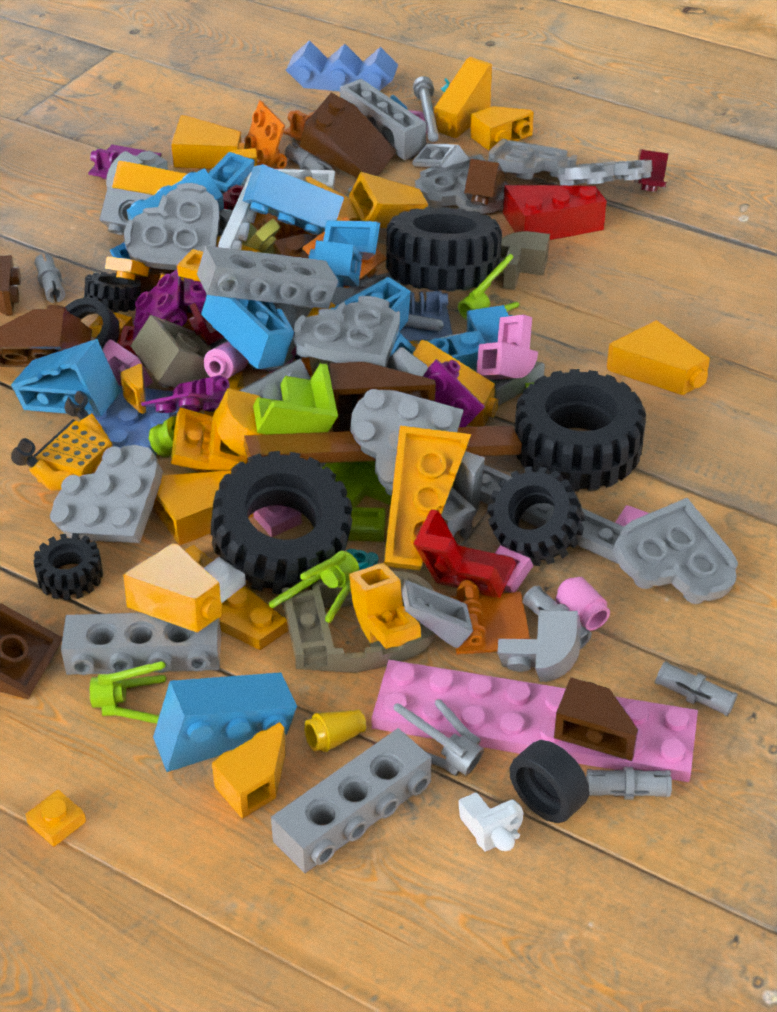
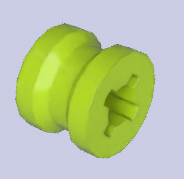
[149,416,176,457]

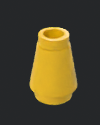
[304,709,366,752]

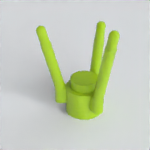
[458,254,520,321]
[269,550,359,623]
[89,661,167,724]

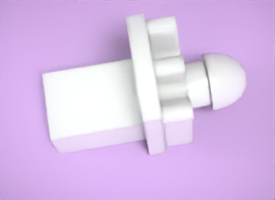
[458,792,524,852]

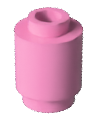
[204,341,248,379]
[556,577,610,631]

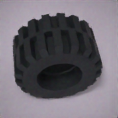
[487,466,585,566]

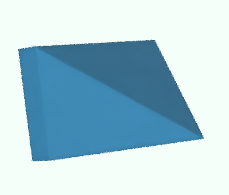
[323,220,380,260]

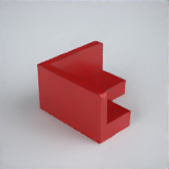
[413,509,516,599]

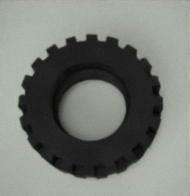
[386,207,502,292]
[514,369,646,492]
[211,451,353,594]

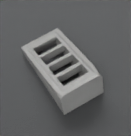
[401,580,473,648]

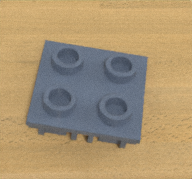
[400,290,453,342]

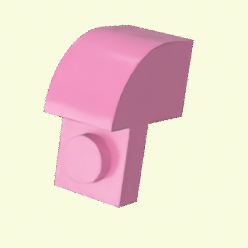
[477,315,538,380]

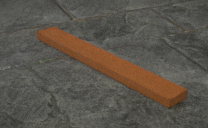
[244,425,522,463]

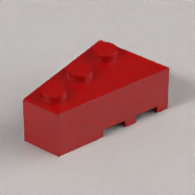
[503,185,607,240]

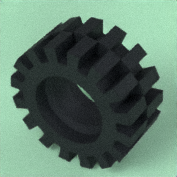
[84,272,141,312]
[33,533,103,600]

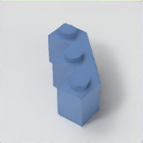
[286,40,398,92]

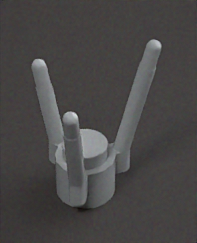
[393,699,484,776]

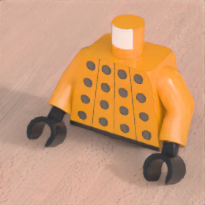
[11,391,113,491]

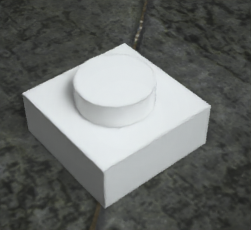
[204,557,246,603]

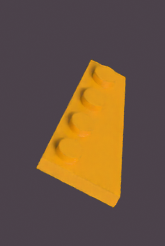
[384,426,471,571]
[185,544,289,650]

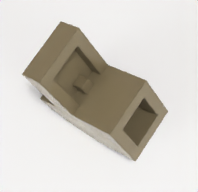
[499,231,550,290]

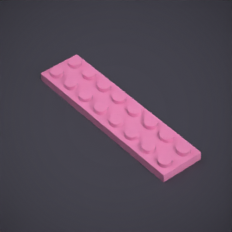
[371,660,698,782]

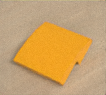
[171,407,247,471]

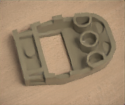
[282,571,436,673]

